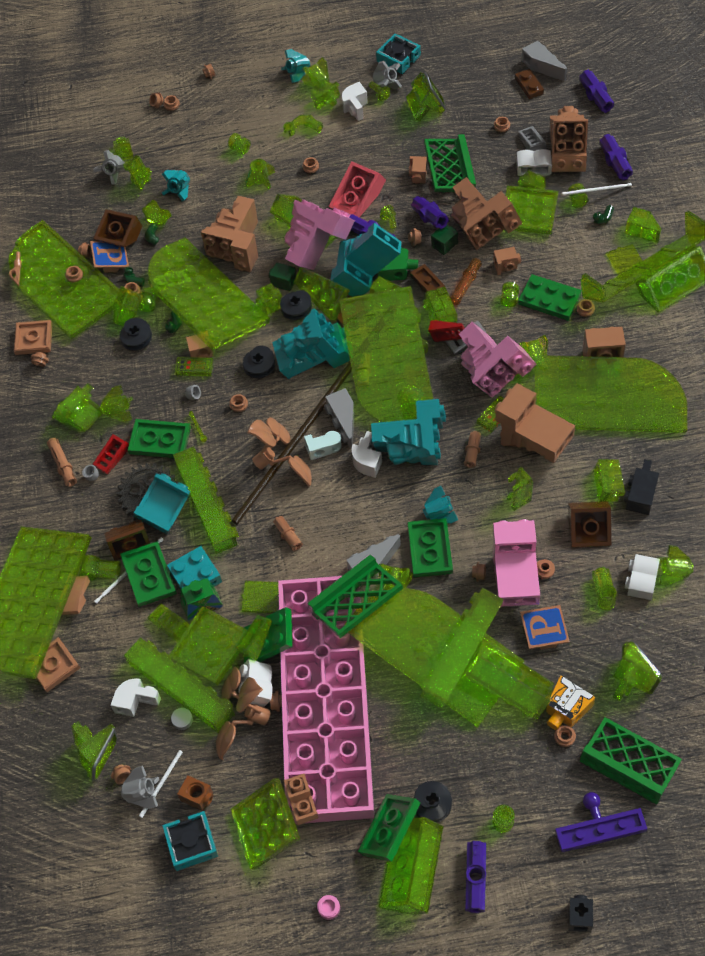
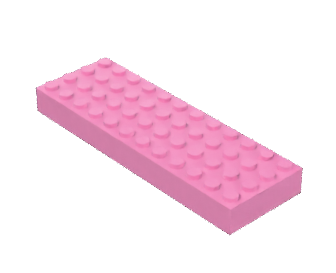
[278,576,375,824]

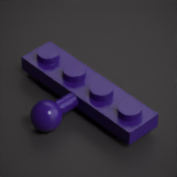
[555,792,647,852]

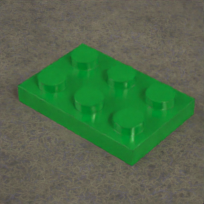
[518,274,582,321]
[128,419,191,459]
[408,518,453,578]
[120,541,177,607]
[243,607,292,663]
[358,794,420,862]

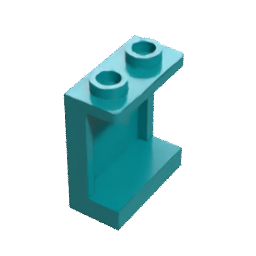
[133,473,190,535]

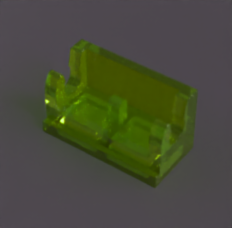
[593,459,625,502]
[507,467,533,511]

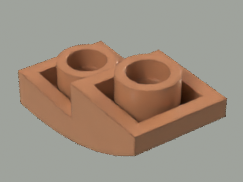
[60,576,90,615]
[284,774,319,825]

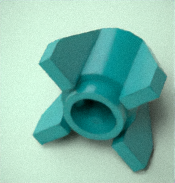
[281,49,310,83]
[162,170,190,201]
[423,486,458,523]

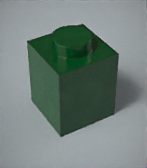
[431,225,458,255]
[268,262,297,291]

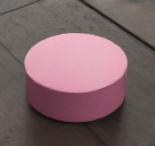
[317,895,340,920]

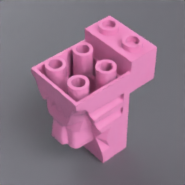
[284,199,355,270]
[459,322,537,398]
[493,519,540,607]

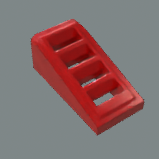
[428,320,465,342]
[92,434,129,475]

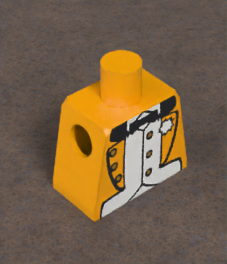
[546,676,595,730]

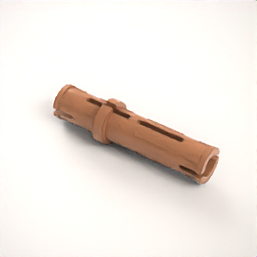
[47,438,77,487]

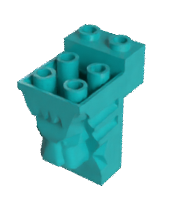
[330,223,402,299]
[272,308,353,379]
[371,399,446,466]

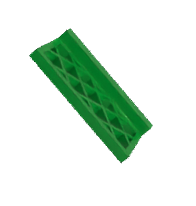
[424,134,476,192]
[308,554,403,638]
[580,717,682,805]

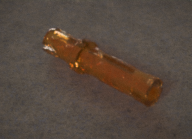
[450,258,482,305]

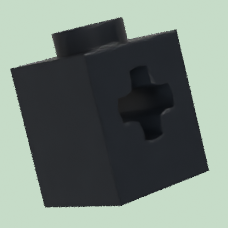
[568,895,593,932]

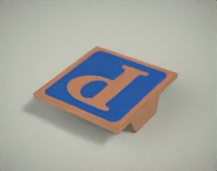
[90,241,129,273]
[520,605,570,650]

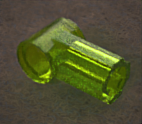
[79,555,121,580]
[592,567,617,610]

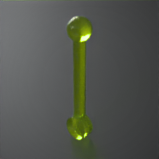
[188,411,207,442]

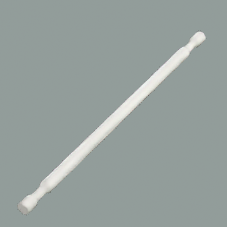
[561,183,632,196]
[94,537,164,604]

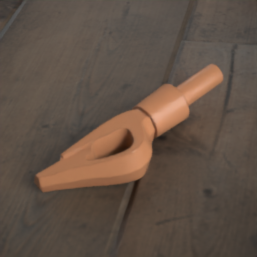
[9,252,22,287]

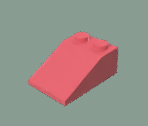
[328,161,386,218]

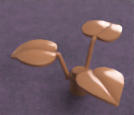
[247,417,312,487]
[216,667,270,761]

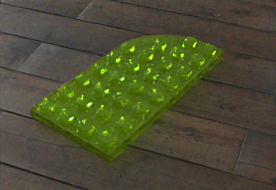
[148,237,270,351]
[339,286,433,422]
[534,355,687,433]
[0,526,92,679]

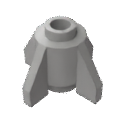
[373,61,402,89]
[93,150,127,185]
[121,766,160,809]

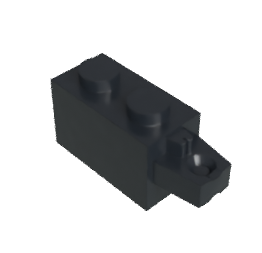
[624,459,659,515]

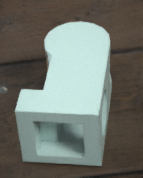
[304,431,341,460]

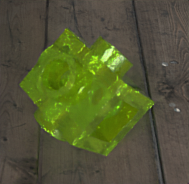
[255,283,282,315]

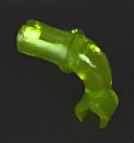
[283,114,323,136]

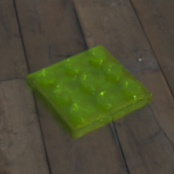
[505,185,558,235]
[169,606,252,686]
[230,778,300,869]

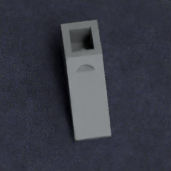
[522,41,567,81]
[324,388,355,448]
[347,534,401,587]

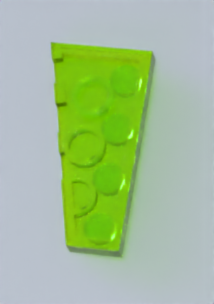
[294,267,350,321]

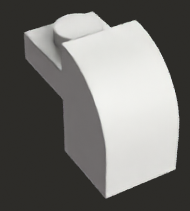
[342,82,368,121]
[352,431,382,478]
[111,679,161,717]

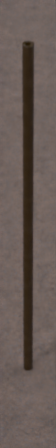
[232,305,397,525]

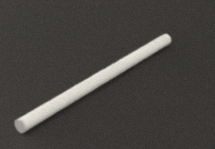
[139,750,183,818]

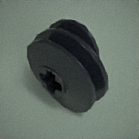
[280,290,312,320]
[119,318,152,351]
[242,345,275,379]
[414,781,452,824]

